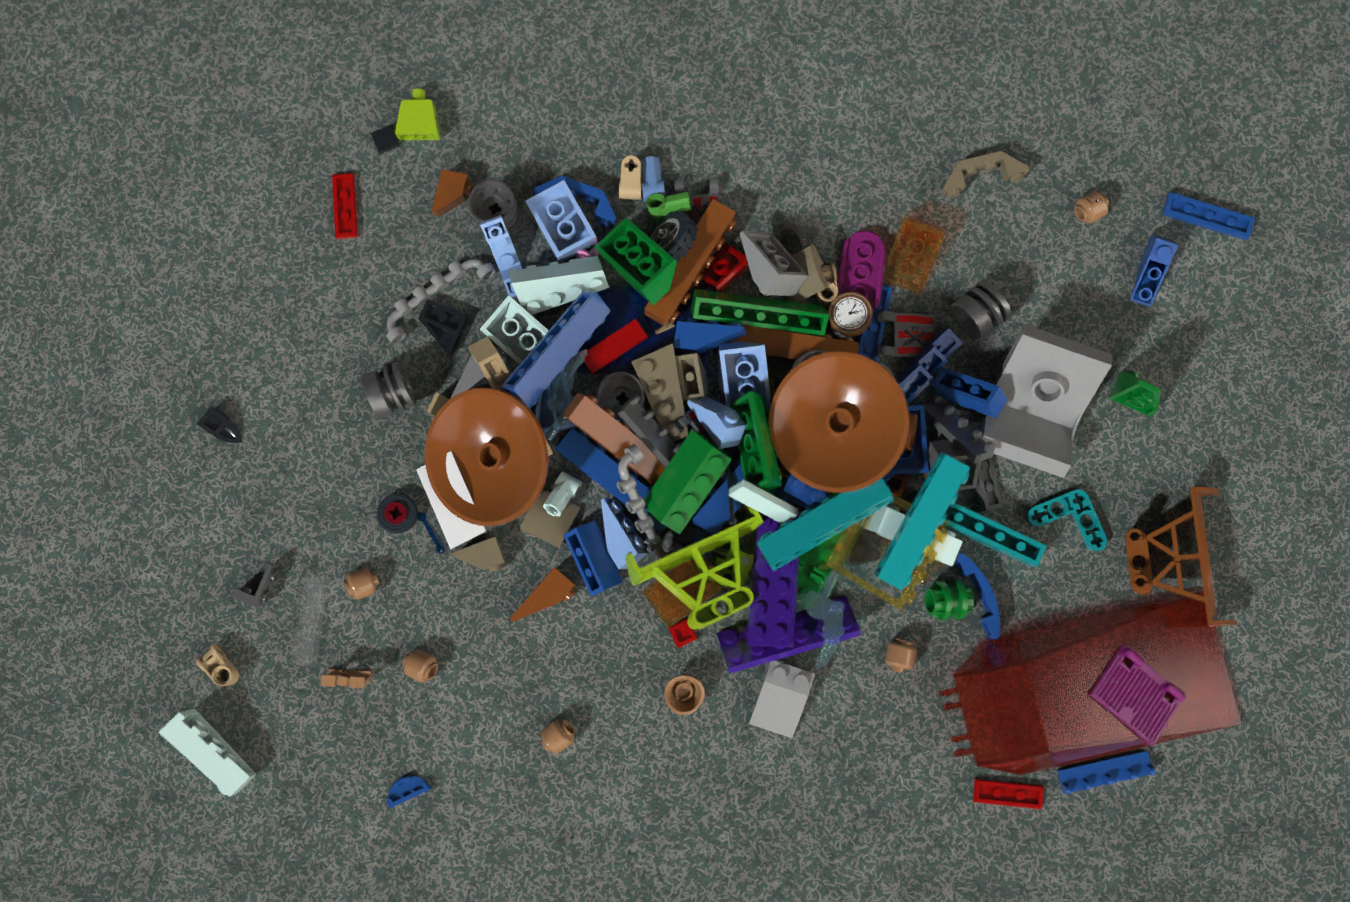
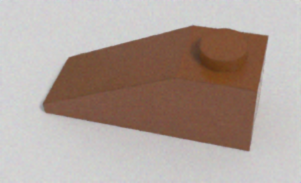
[509,567,576,622]

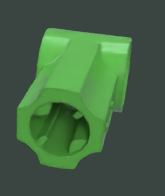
[646,191,692,222]

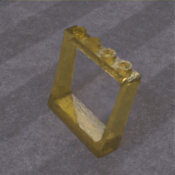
[826,495,949,612]

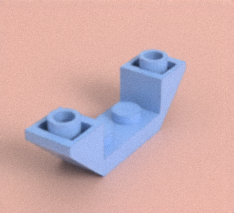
[480,215,522,297]

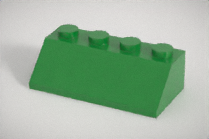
[594,217,677,306]
[730,392,782,491]
[644,429,732,535]

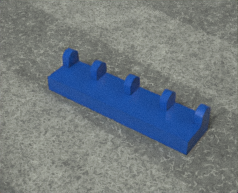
[1057,750,1156,794]

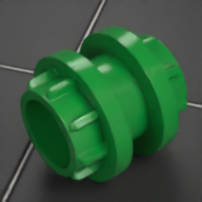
[925,580,974,621]

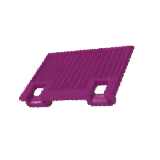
[1089,644,1186,747]

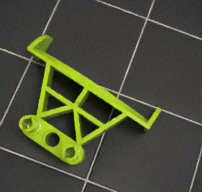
[626,505,764,629]

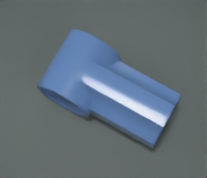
[641,156,665,202]

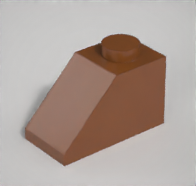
[431,169,473,217]

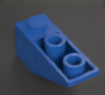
[1130,233,1178,307]
[674,319,746,354]

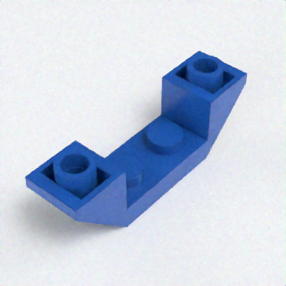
[532,176,617,228]

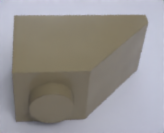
[675,353,710,400]
[453,537,507,573]

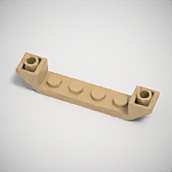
[468,336,553,456]

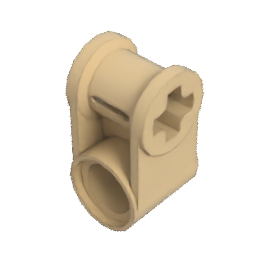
[619,155,642,200]
[816,262,838,306]
[195,644,239,686]

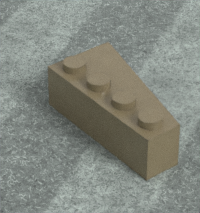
[632,344,688,442]

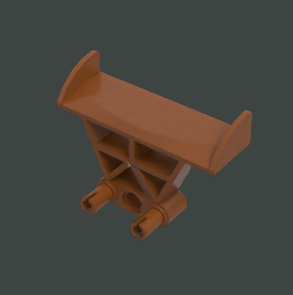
[1125,487,1238,627]

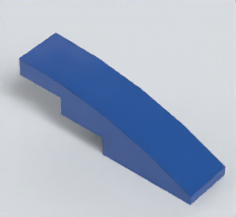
[896,326,963,404]

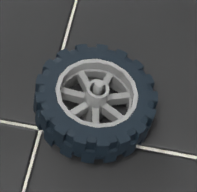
[646,211,698,263]

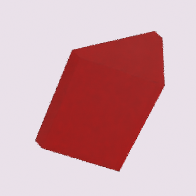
[701,244,749,292]

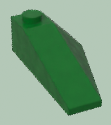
[1108,371,1161,416]

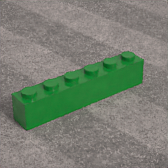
[691,289,829,336]

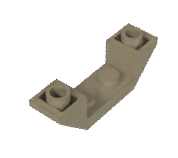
[940,151,1029,198]

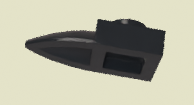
[197,405,242,443]

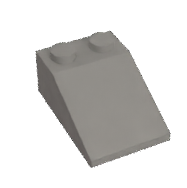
[740,230,809,296]
[749,660,815,738]

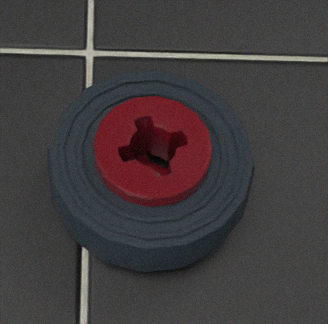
[377,494,418,534]

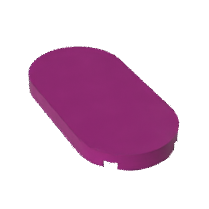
[837,231,886,312]

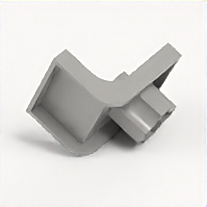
[979,324,1112,478]

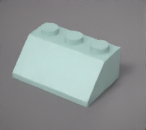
[480,296,549,364]

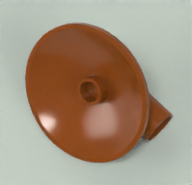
[769,352,917,492]
[425,387,548,526]

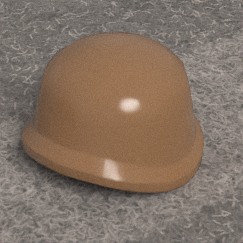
[664,675,705,715]

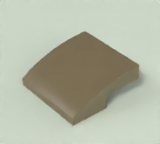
[788,244,829,302]
[519,489,581,548]

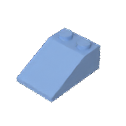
[526,180,597,264]

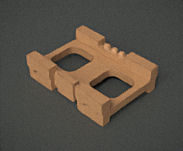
[321,668,371,688]

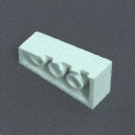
[508,256,609,315]
[858,504,963,566]
[159,709,256,797]

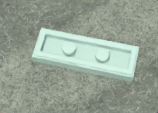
[728,480,798,524]

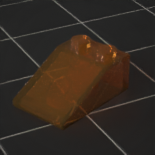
[883,214,946,295]
[642,554,723,629]

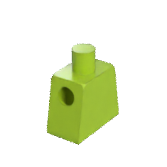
[395,89,440,140]

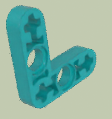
[1025,489,1107,551]

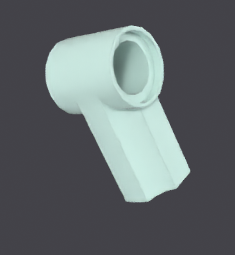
[543,471,582,517]

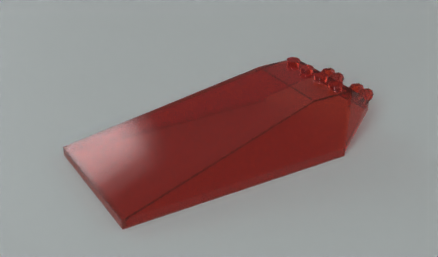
[939,590,1242,775]

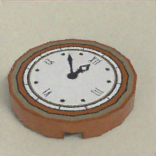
[828,292,872,336]

